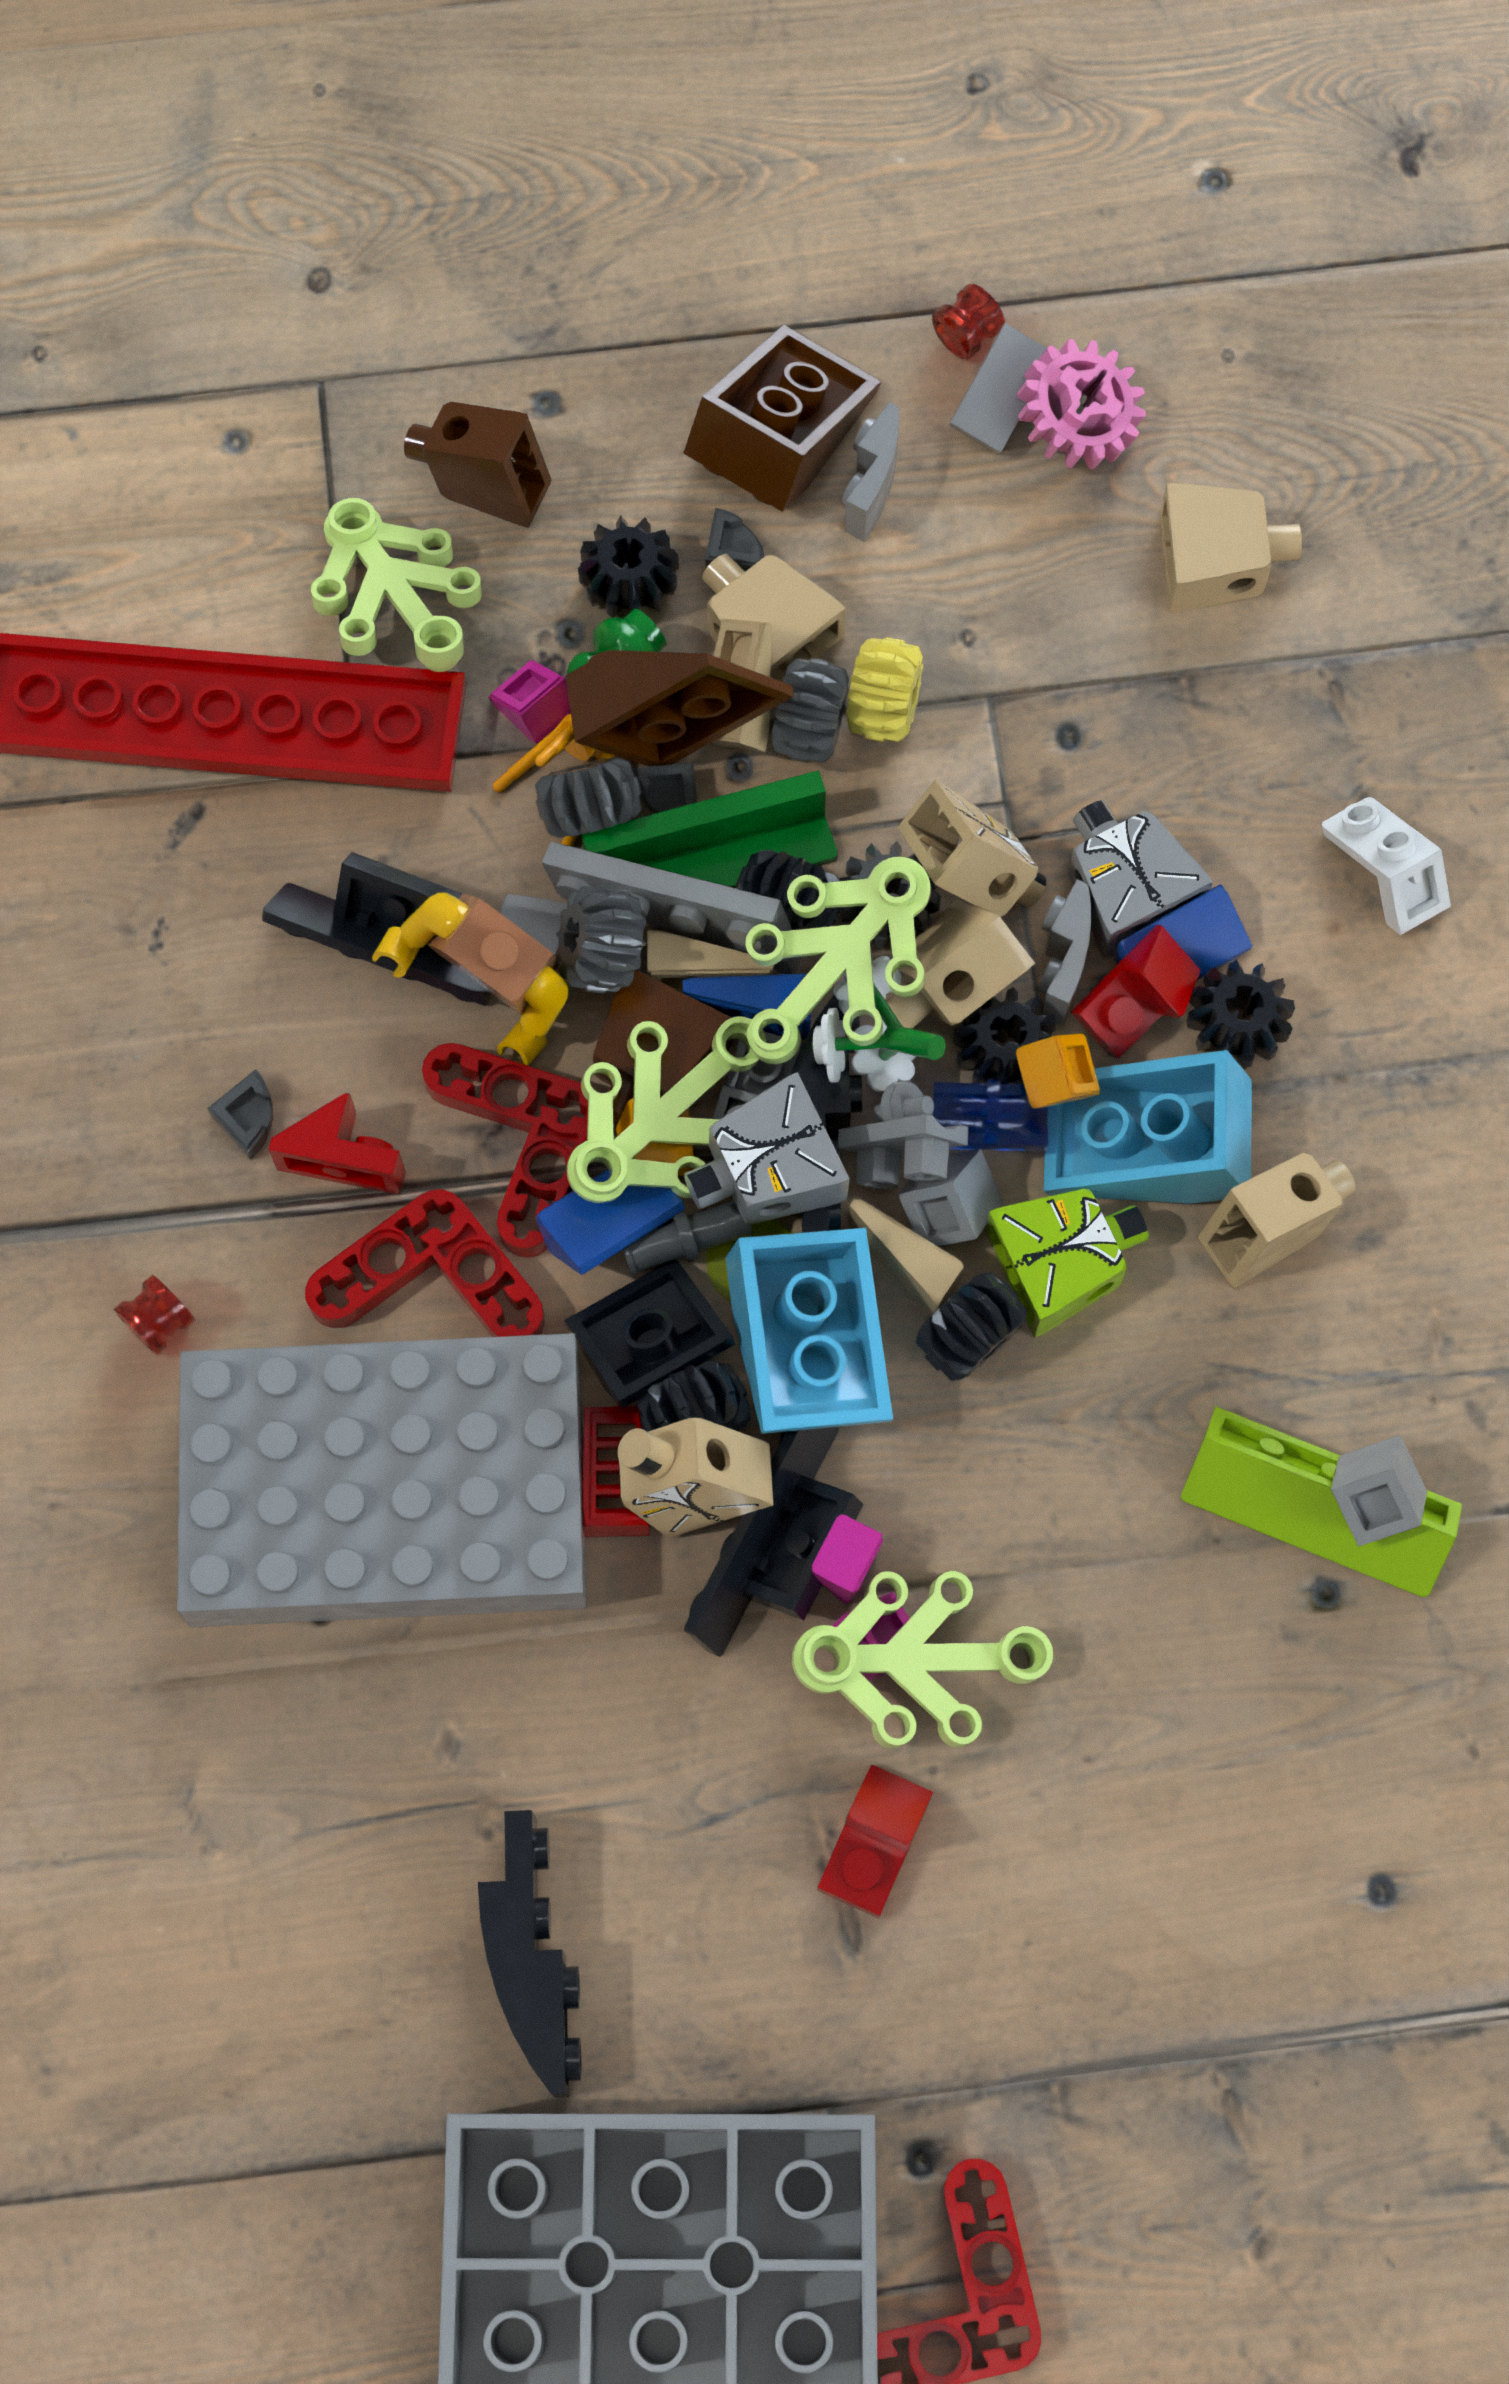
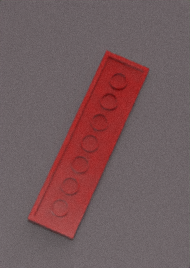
[0,633,467,792]

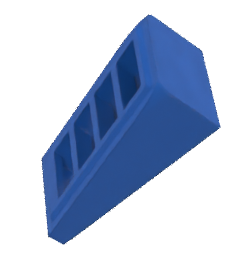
[683,974,811,1040]

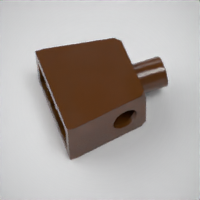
[404,401,552,528]
[593,969,734,1125]

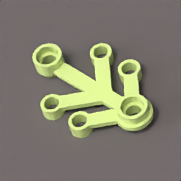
[310,498,482,672]
[745,857,931,1064]
[567,1016,766,1203]
[792,1571,1053,1749]

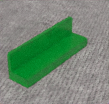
[581,770,838,888]

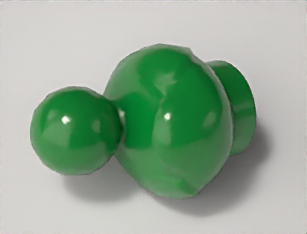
[567,608,667,675]

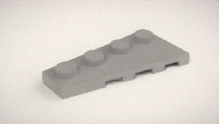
[542,842,802,974]

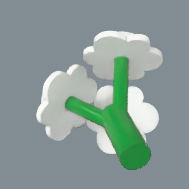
[812,956,946,1092]

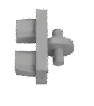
[838,1081,968,1190]

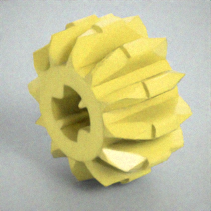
[846,637,923,742]

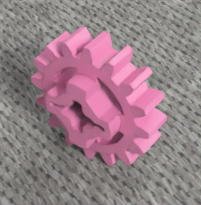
[1017,339,1146,469]

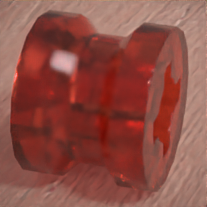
[932,284,1005,360]
[113,1274,196,1356]

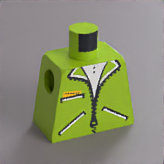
[985,1189,1149,1338]

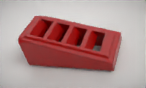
[583,1406,650,1537]

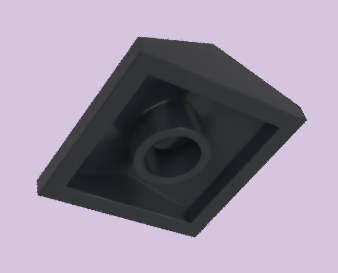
[564,1260,735,1409]

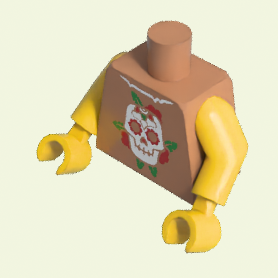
[372,892,568,1066]

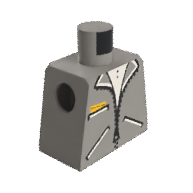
[1068,800,1213,959]
[684,1072,850,1224]

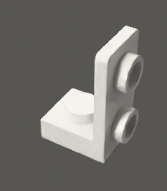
[1322,797,1451,935]

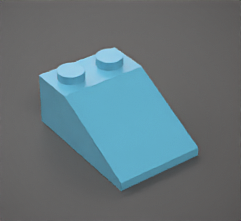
[1043,1050,1252,1204]
[725,1228,893,1434]

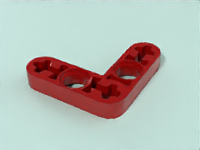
[422,1043,588,1258]
[305,1189,545,1337]
[877,2159,1042,2384]

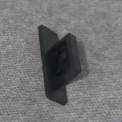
[262,852,495,1006]
[684,1427,864,1657]

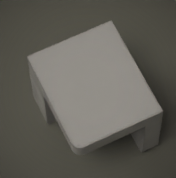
[898,1148,1002,1247]
[1331,1435,1427,1547]

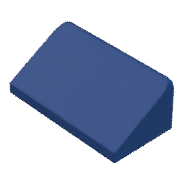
[1114,884,1252,980]
[536,1169,685,1275]

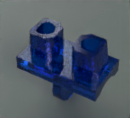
[932,1079,1048,1152]

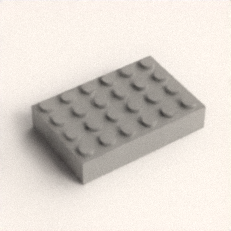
[177,1333,587,1627]
[438,2113,878,2384]

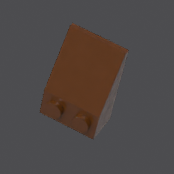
[683,325,881,512]
[565,650,794,767]

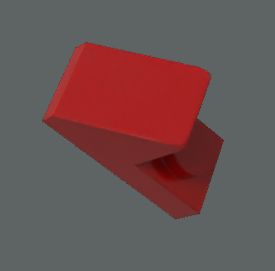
[1071,925,1201,1059]
[268,1093,406,1195]
[817,1764,933,1919]

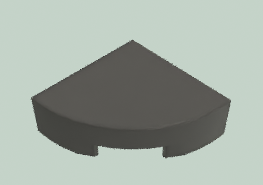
[705,508,764,571]
[633,763,697,814]
[207,1069,273,1160]

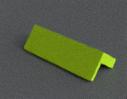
[1181,1406,1462,1597]

